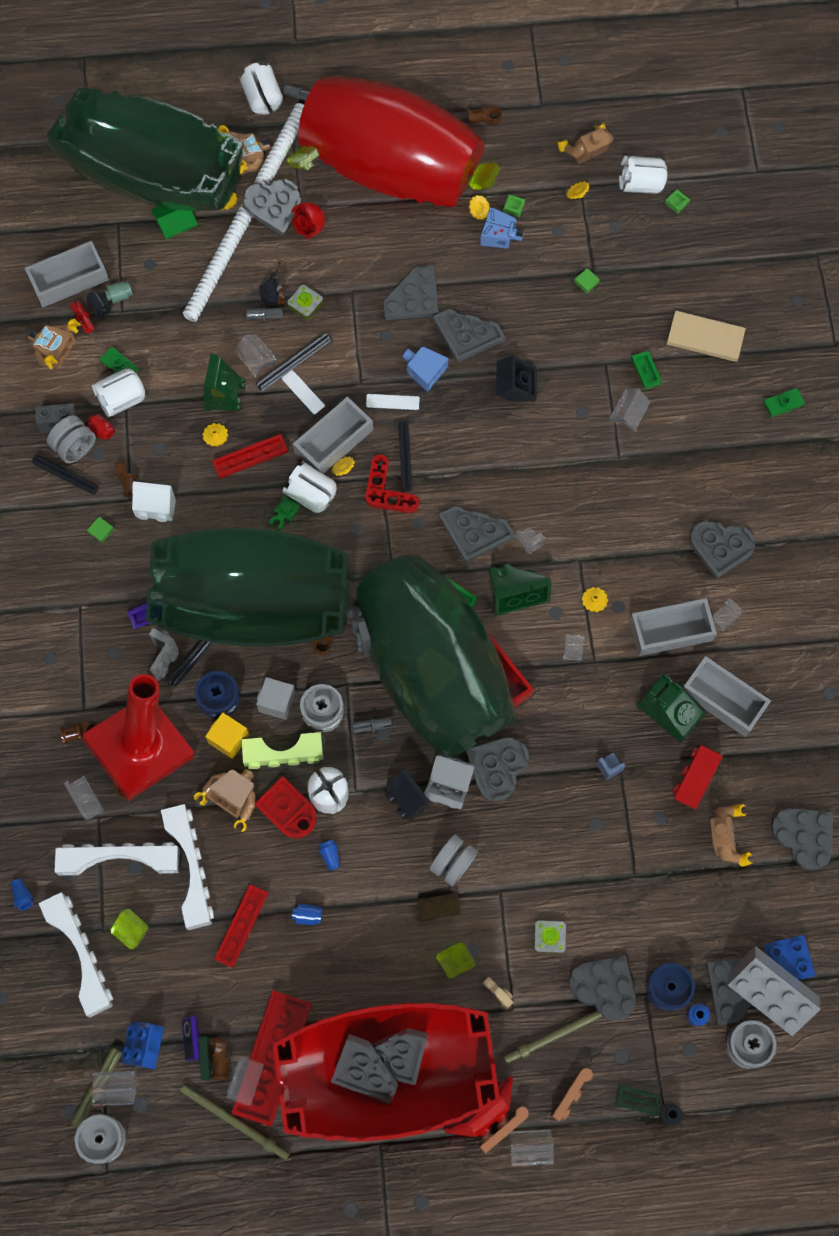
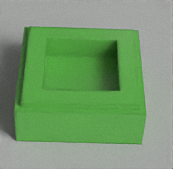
[665,189,690,214]
[503,194,526,217]
[574,268,600,293]
[87,517,114,543]

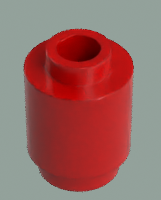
[87,414,115,441]

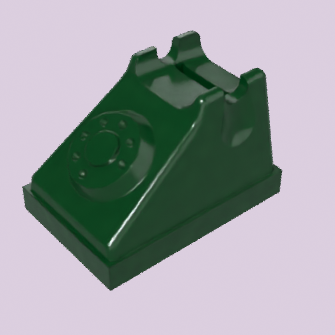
[204,353,246,412]
[489,563,552,616]
[635,674,706,743]

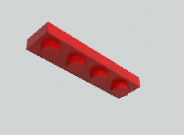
[212,434,288,479]
[214,885,269,968]

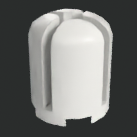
[239,63,283,115]
[619,156,667,194]
[92,368,145,417]
[282,461,337,513]
[308,767,349,814]

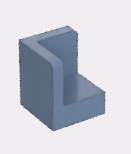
[596,753,626,781]

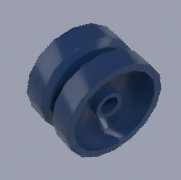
[195,671,241,719]
[645,963,695,1012]

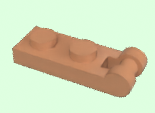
[551,1068,593,1121]
[480,1107,529,1154]

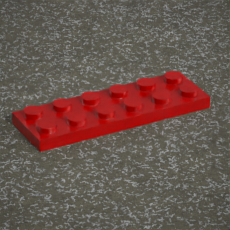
[231,990,312,1127]

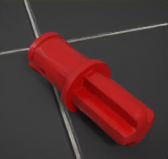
[70,301,94,334]

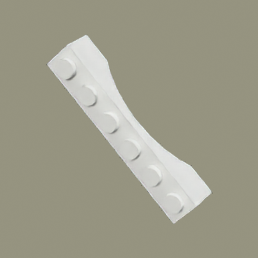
[161,804,214,930]
[55,843,180,875]
[39,893,114,1017]

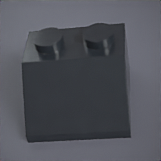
[496,355,537,402]
[385,768,429,822]

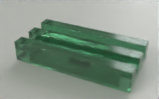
[198,1036,211,1081]
[615,1085,661,1116]

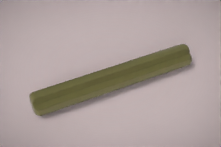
[71,1048,122,1128]

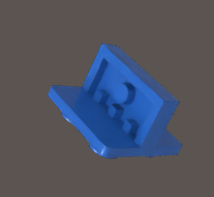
[764,935,815,980]
[122,1021,164,1069]

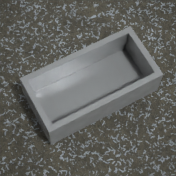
[25,241,109,308]
[293,397,373,474]
[629,598,717,656]
[683,656,771,737]
[728,946,821,1036]

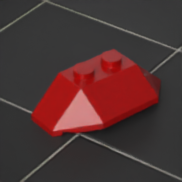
[444,1076,513,1138]

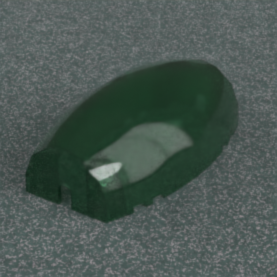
[47,88,243,211]
[146,528,351,647]
[355,554,516,758]

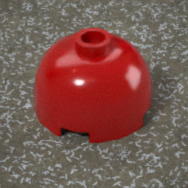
[291,202,325,239]

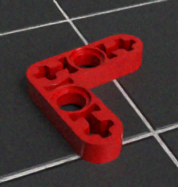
[366,455,419,513]

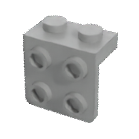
[149,628,179,681]
[424,754,474,809]

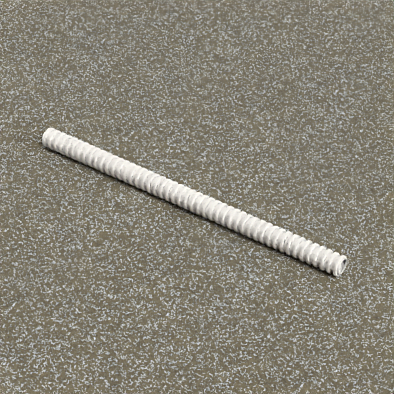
[183,103,304,322]

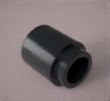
[86,290,111,318]
[659,1103,683,1126]

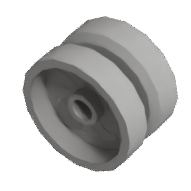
[47,415,96,463]
[300,684,344,733]
[429,834,478,887]
[725,1020,777,1069]
[75,1114,127,1164]

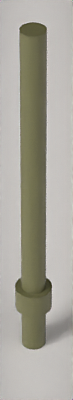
[503,1010,603,1064]
[180,1084,290,1160]

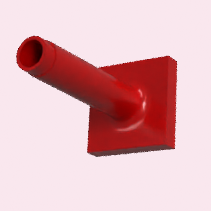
[82,674,195,801]

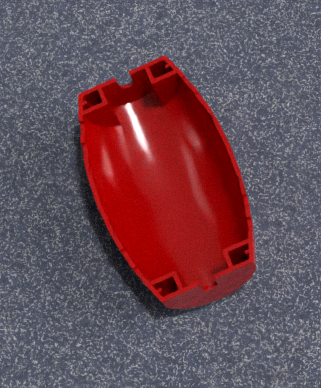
[298,76,484,207]
[273,1003,500,1142]

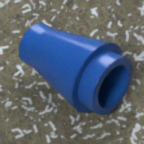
[318,840,340,871]
[10,879,34,911]

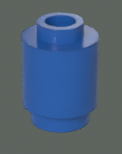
[292,903,322,926]
[686,1004,710,1027]

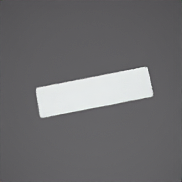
[281,370,325,414]
[366,394,419,410]

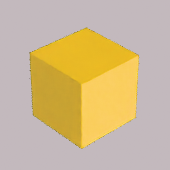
[205,712,250,759]

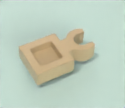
[482,977,513,1010]

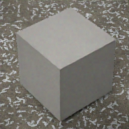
[256,677,296,720]

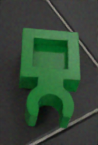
[269,496,301,531]

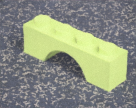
[242,732,323,769]

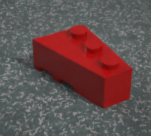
[672,744,723,810]

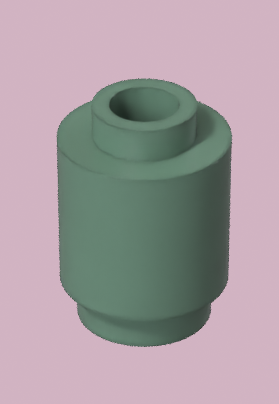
[105,281,133,303]

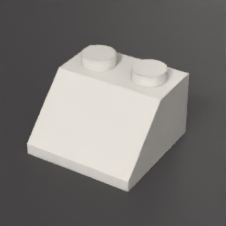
[132,481,176,522]

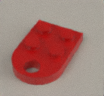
[255,777,317,839]

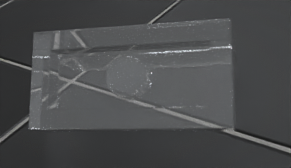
[235,334,277,376]
[610,389,650,431]
[64,776,104,820]
[225,1056,264,1106]
[91,1071,136,1106]
[509,1130,554,1166]

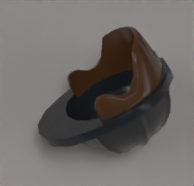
[259,272,286,306]

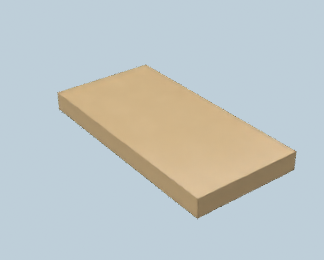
[667,311,746,362]

